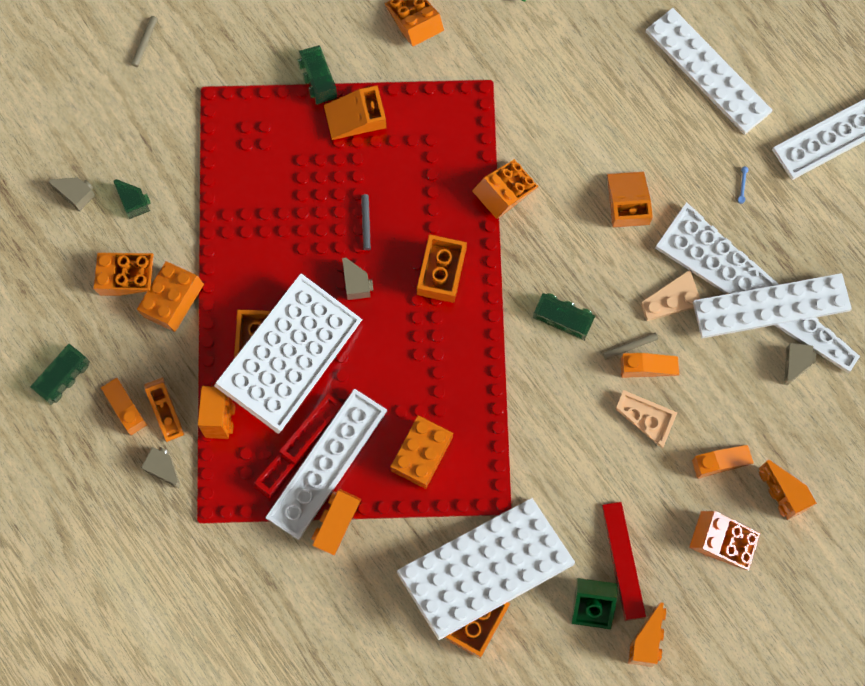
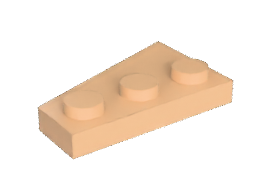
[641,270,700,321]
[616,390,677,449]

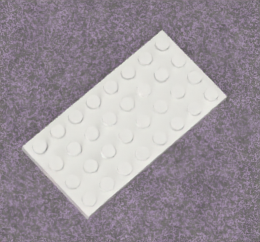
[214,274,362,434]
[397,498,575,640]

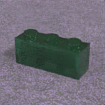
[297,45,337,104]
[533,293,596,341]
[30,344,90,405]

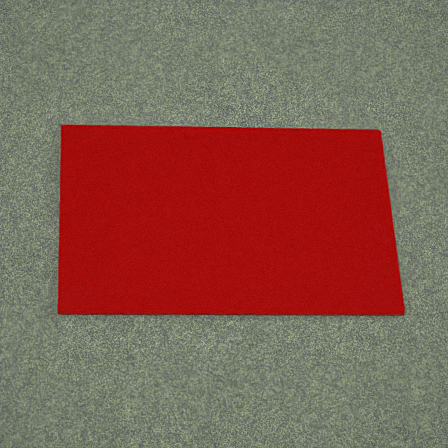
[197,80,512,524]

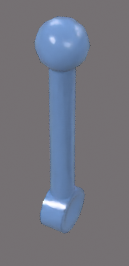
[738,166,749,204]

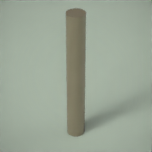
[131,16,158,67]
[603,332,658,360]

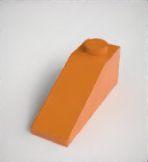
[620,353,679,378]
[144,377,184,442]
[101,378,147,435]
[692,445,754,479]

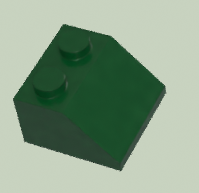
[571,578,617,630]

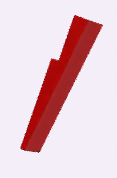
[254,394,343,499]
[602,502,646,622]

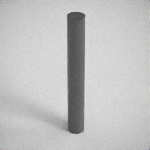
[361,194,371,250]

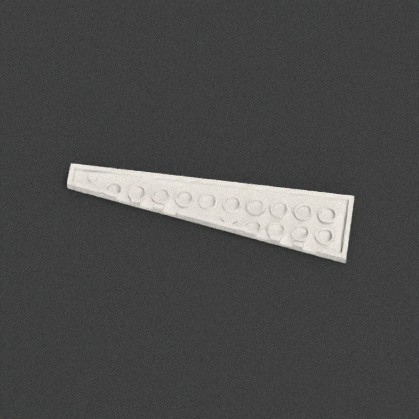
[655,202,860,373]

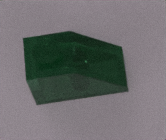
[113,179,151,219]

